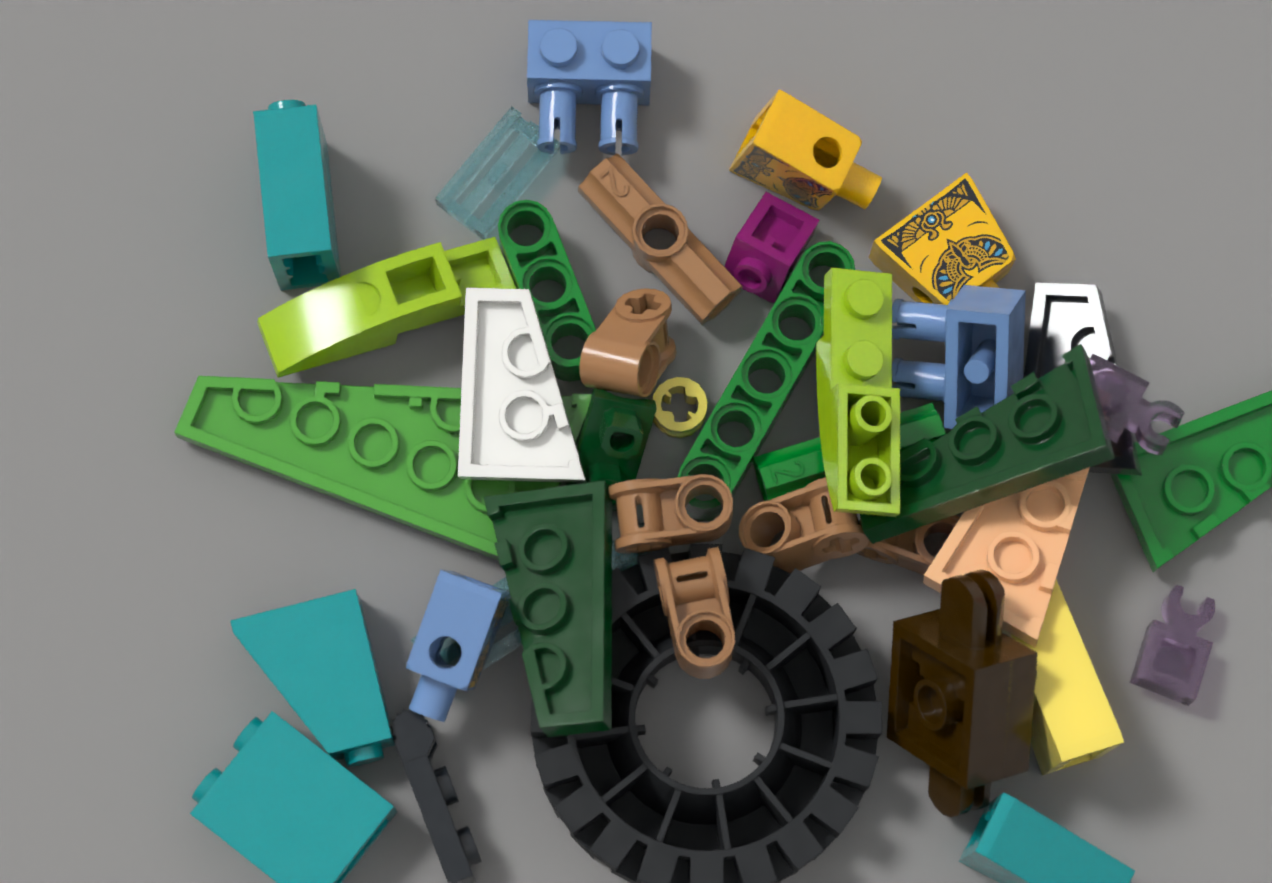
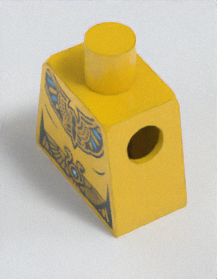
[729,89,882,211]
[868,172,1016,305]

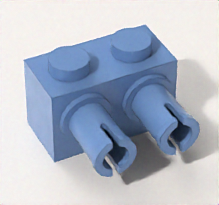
[527,20,652,155]
[892,285,1026,429]

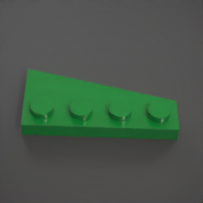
[1110,390,1272,572]

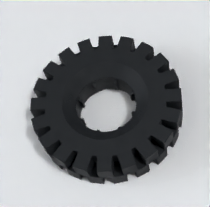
[531,544,882,883]

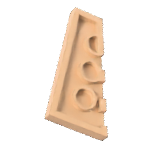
[923,396,1109,648]

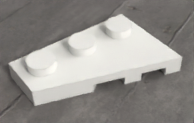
[458,288,587,483]

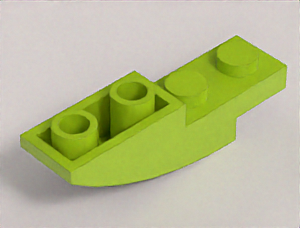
[257,237,516,378]
[816,268,900,517]

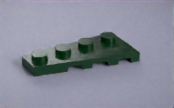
[860,344,1114,544]
[483,480,612,737]

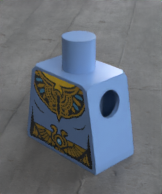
[406,570,511,722]

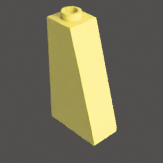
[1002,579,1124,776]

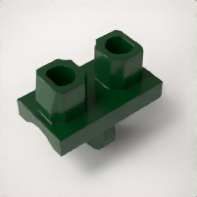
[566,388,657,511]

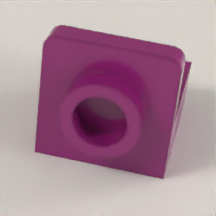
[724,192,820,303]

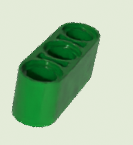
[498,199,596,382]

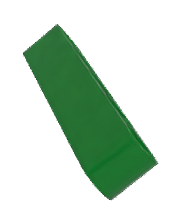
[677,241,855,521]

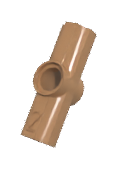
[578,153,742,325]

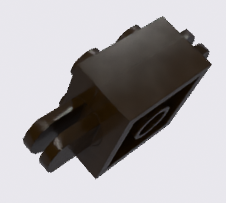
[886,569,1038,817]

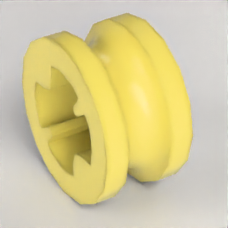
[652,377,708,438]

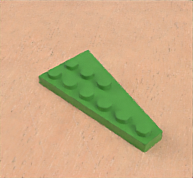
[174,375,592,561]

